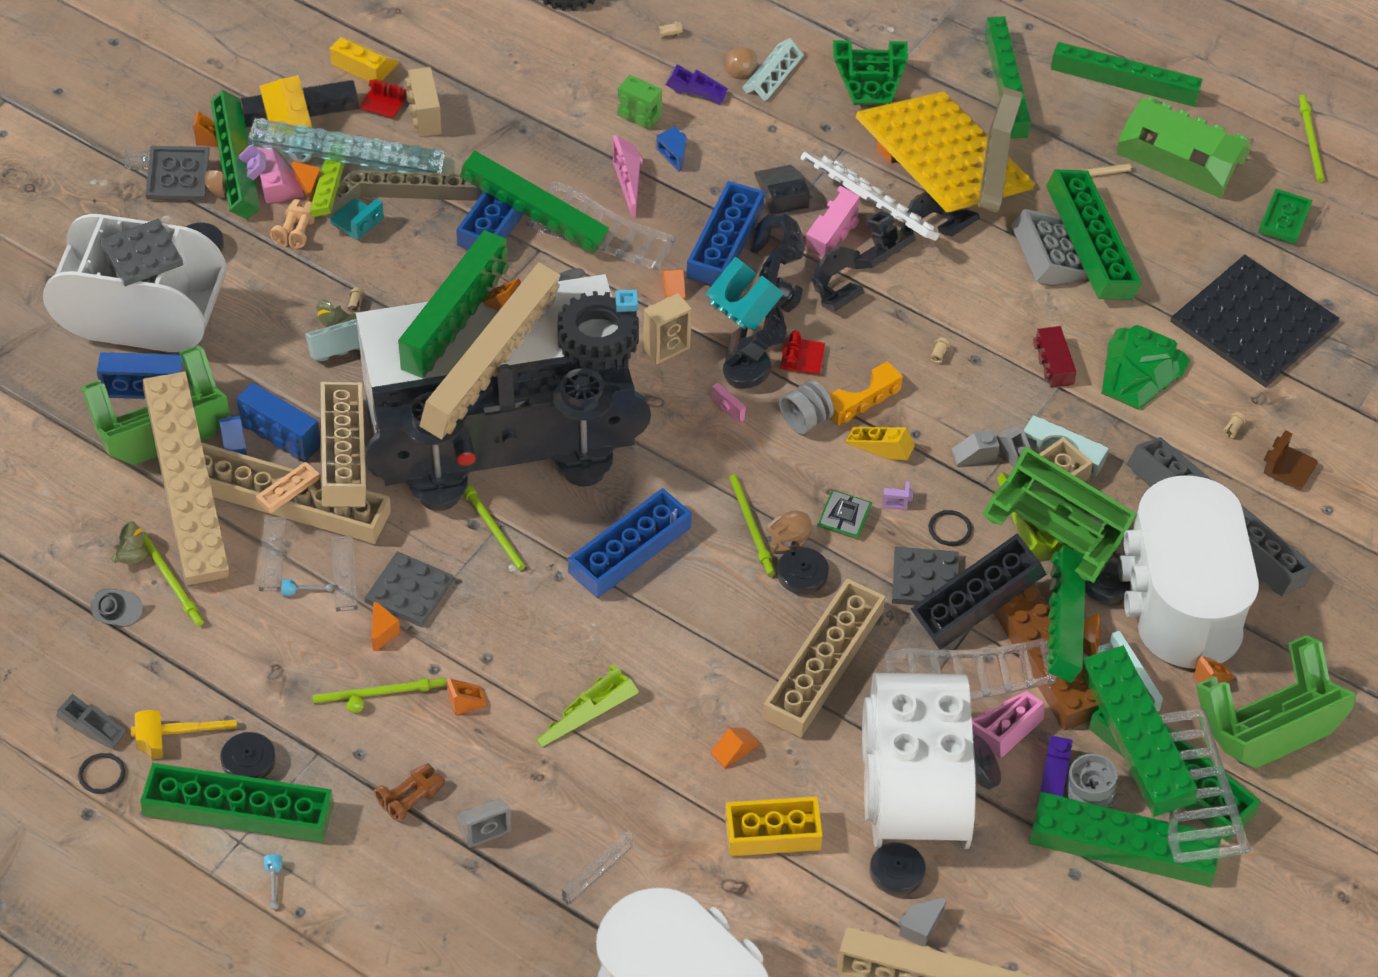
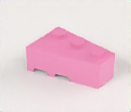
[805,186,860,256]
[971,691,1044,759]

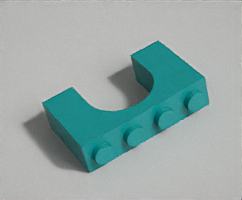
[706,257,784,331]

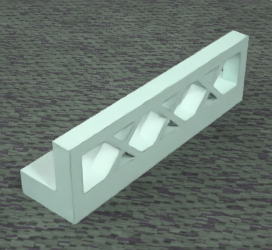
[742,38,804,101]
[1098,631,1163,711]

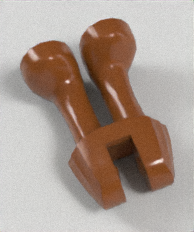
[374,763,445,822]

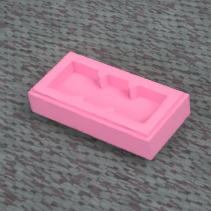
[712,383,746,423]

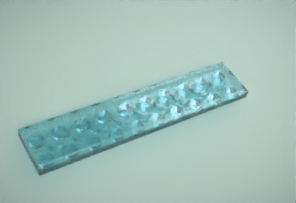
[248,118,446,173]

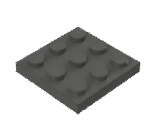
[146,146,210,200]
[100,218,183,286]
[892,546,959,605]
[365,551,454,628]

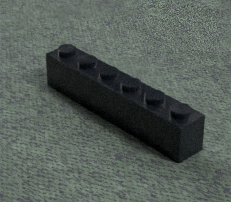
[241,80,359,128]

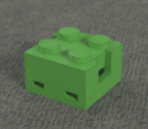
[618,75,662,129]

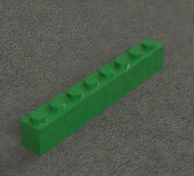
[985,16,1031,139]
[1050,42,1203,107]
[211,90,260,220]
[460,150,609,254]
[1046,545,1085,683]

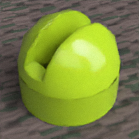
[345,694,364,713]

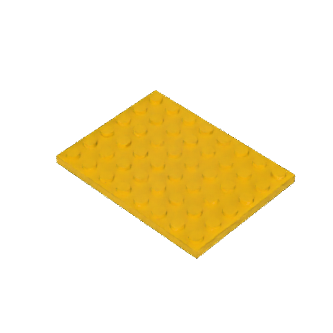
[856,91,1035,212]

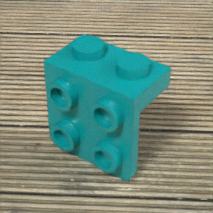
[330,198,384,240]

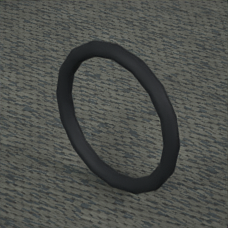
[928,510,972,546]
[78,753,126,794]

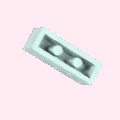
[305,319,360,362]

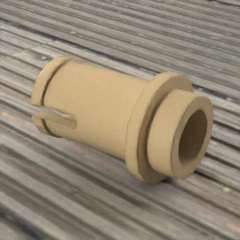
[658,21,683,38]
[347,287,366,313]
[930,337,950,364]
[1223,412,1246,438]

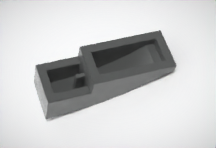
[56,694,127,749]

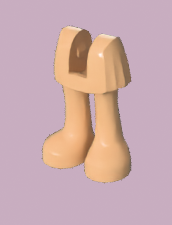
[270,199,315,249]

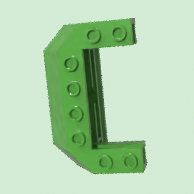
[1117,97,1253,198]
[80,345,230,465]
[982,446,1137,583]
[1196,635,1357,769]

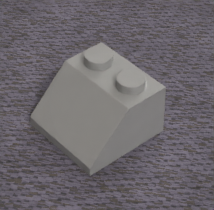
[457,798,511,848]

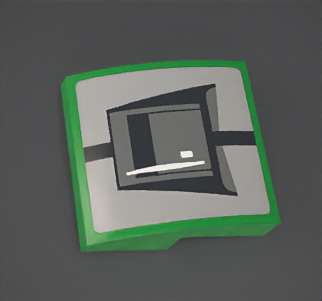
[818,489,872,539]

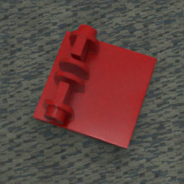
[359,79,407,118]
[780,330,825,375]

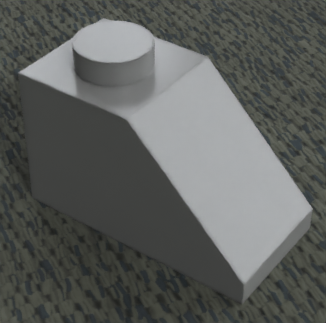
[996,427,1031,468]
[952,430,1000,467]
[898,898,946,946]

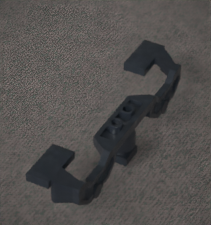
[812,191,980,312]
[724,213,805,367]

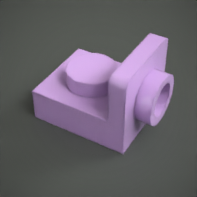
[239,145,266,180]
[882,481,913,510]

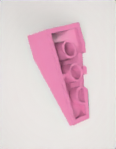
[613,135,643,218]
[254,143,304,204]

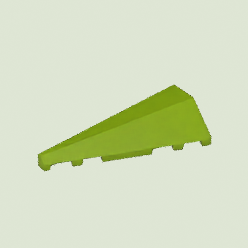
[997,472,1072,561]
[535,664,639,747]

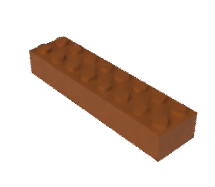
[994,583,1099,730]

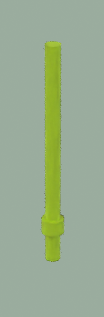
[1299,94,1325,183]
[729,474,776,577]
[463,483,525,571]
[143,532,204,627]
[312,678,447,704]

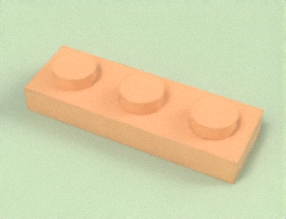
[256,462,320,514]

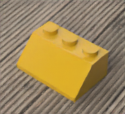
[330,37,399,82]
[259,75,313,142]

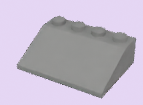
[1011,209,1089,285]

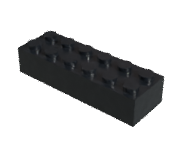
[911,533,1047,650]

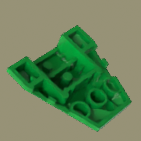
[833,40,908,105]
[1101,325,1191,410]

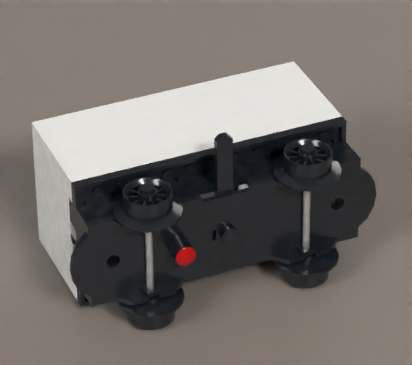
[356,274,652,511]

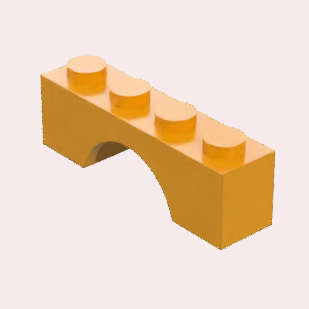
[829,361,903,426]

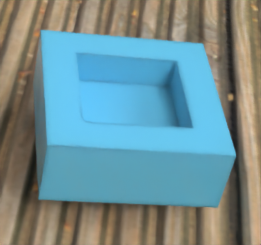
[615,290,638,312]

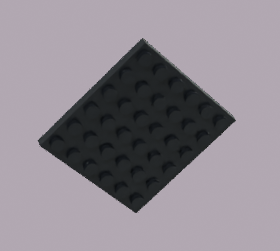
[1170,254,1340,388]

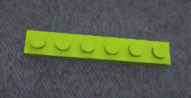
[310,144,349,217]

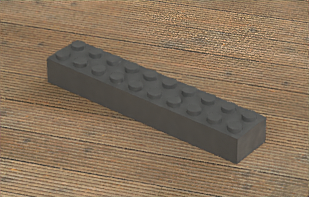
[1126,437,1316,596]

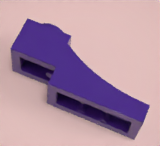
[665,64,728,105]
[1037,735,1073,805]

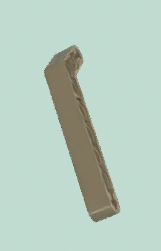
[978,87,1022,213]
[324,170,483,218]

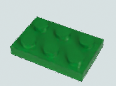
[1258,188,1313,244]

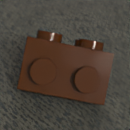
[1263,430,1318,490]

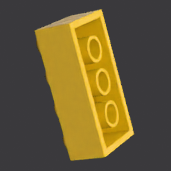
[725,796,823,856]

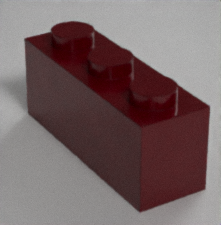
[1033,326,1077,388]

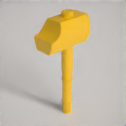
[131,710,237,760]

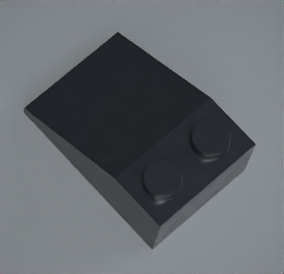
[754,165,810,215]

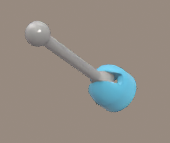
[282,579,334,596]
[264,854,282,910]

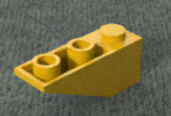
[845,427,915,460]

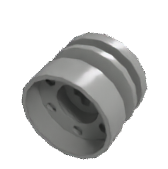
[779,380,834,434]
[1068,754,1118,808]

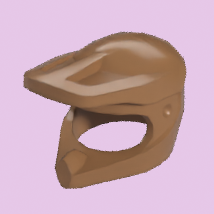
[766,510,812,554]

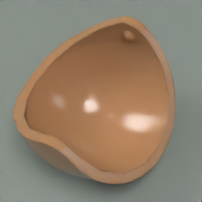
[725,47,757,79]
[204,171,227,199]

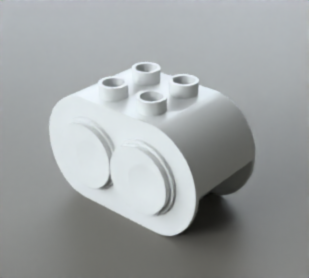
[43,214,226,352]
[1118,476,1259,668]
[862,673,975,849]
[596,888,768,977]

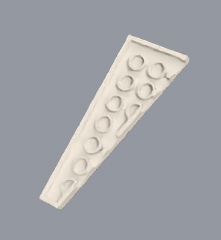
[801,152,940,241]

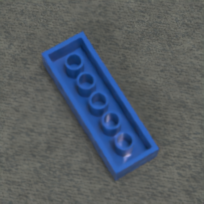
[686,181,765,285]
[568,488,692,599]

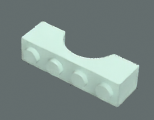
[1024,415,1109,478]

